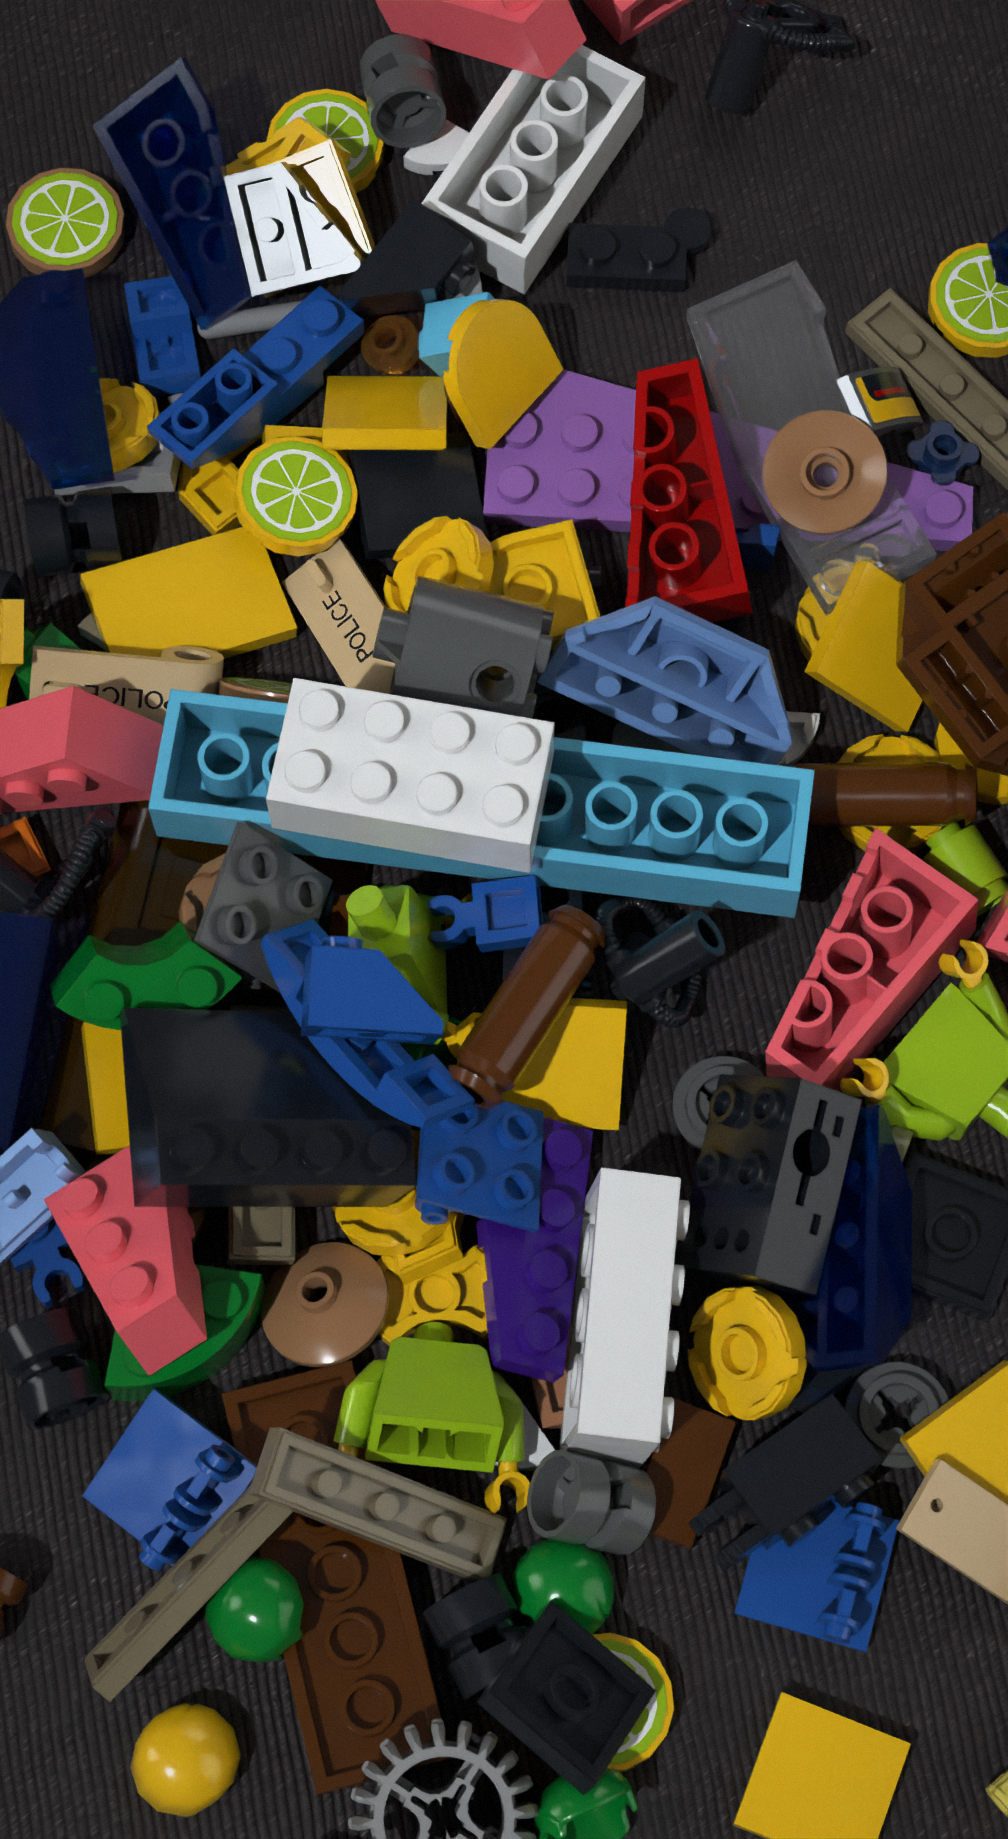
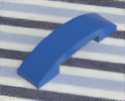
[260,919,475,1128]

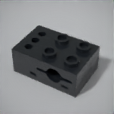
[674,1074,862,1296]

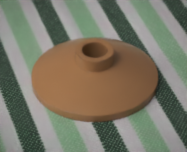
[762,410,887,535]
[261,1242,390,1367]

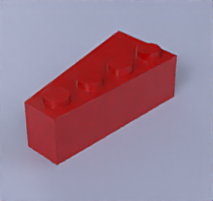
[625,358,753,623]

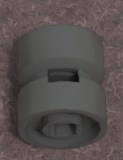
[360,34,446,148]
[527,1449,656,1555]

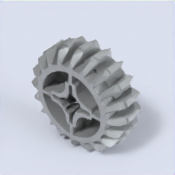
[348,1718,538,1839]

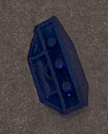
[768,1105,912,1372]

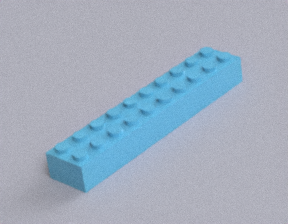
[148,689,815,918]

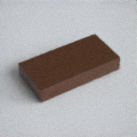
[646,1398,736,1551]

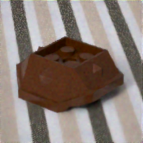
[896,512,1008,776]

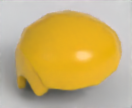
[130,1703,241,1817]

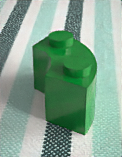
[49,921,242,1030]
[104,1264,266,1402]

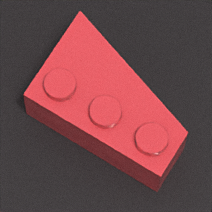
[0,686,164,815]
[44,1145,207,1376]

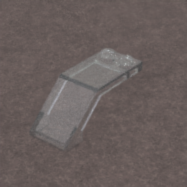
[686,260,937,615]

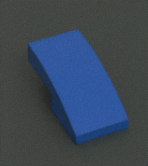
[124,274,201,397]

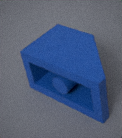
[301,936,443,1045]

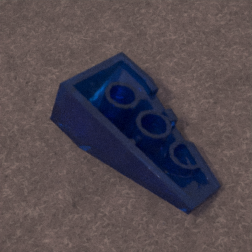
[92,57,252,330]
[0,268,115,490]

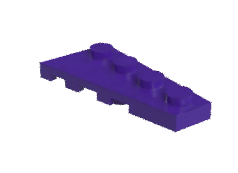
[476,1117,593,1383]

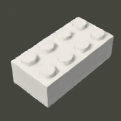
[421,45,646,294]
[266,678,554,873]
[560,1167,690,1469]

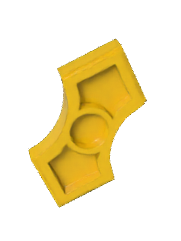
[377,1245,488,1347]

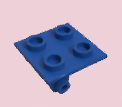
[415,1101,544,1233]
[82,1388,257,1571]
[734,1502,900,1653]

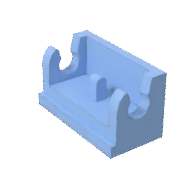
[0,1128,86,1266]

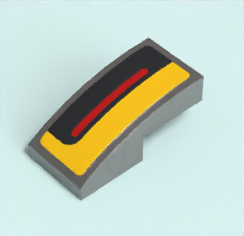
[836,367,924,437]

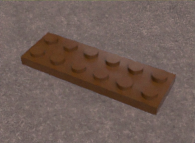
[222,1360,452,1796]

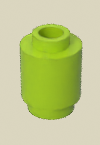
[922,822,1008,917]

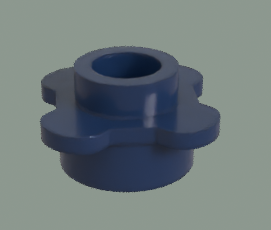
[906,421,979,486]

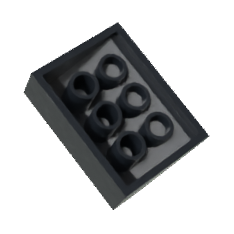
[120,1008,417,1207]

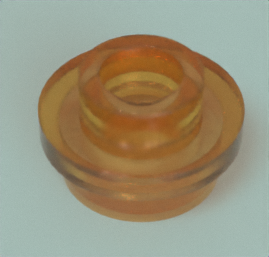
[361,315,419,375]

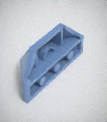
[537,596,793,765]

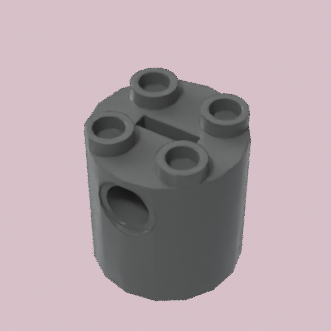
[372,575,554,719]

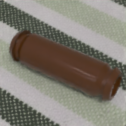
[779,762,978,827]
[447,905,605,1110]

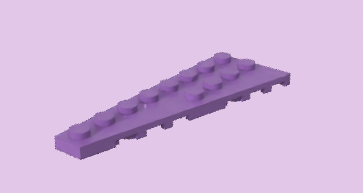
[483,370,973,551]

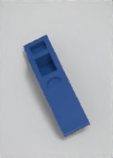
[147,286,364,469]

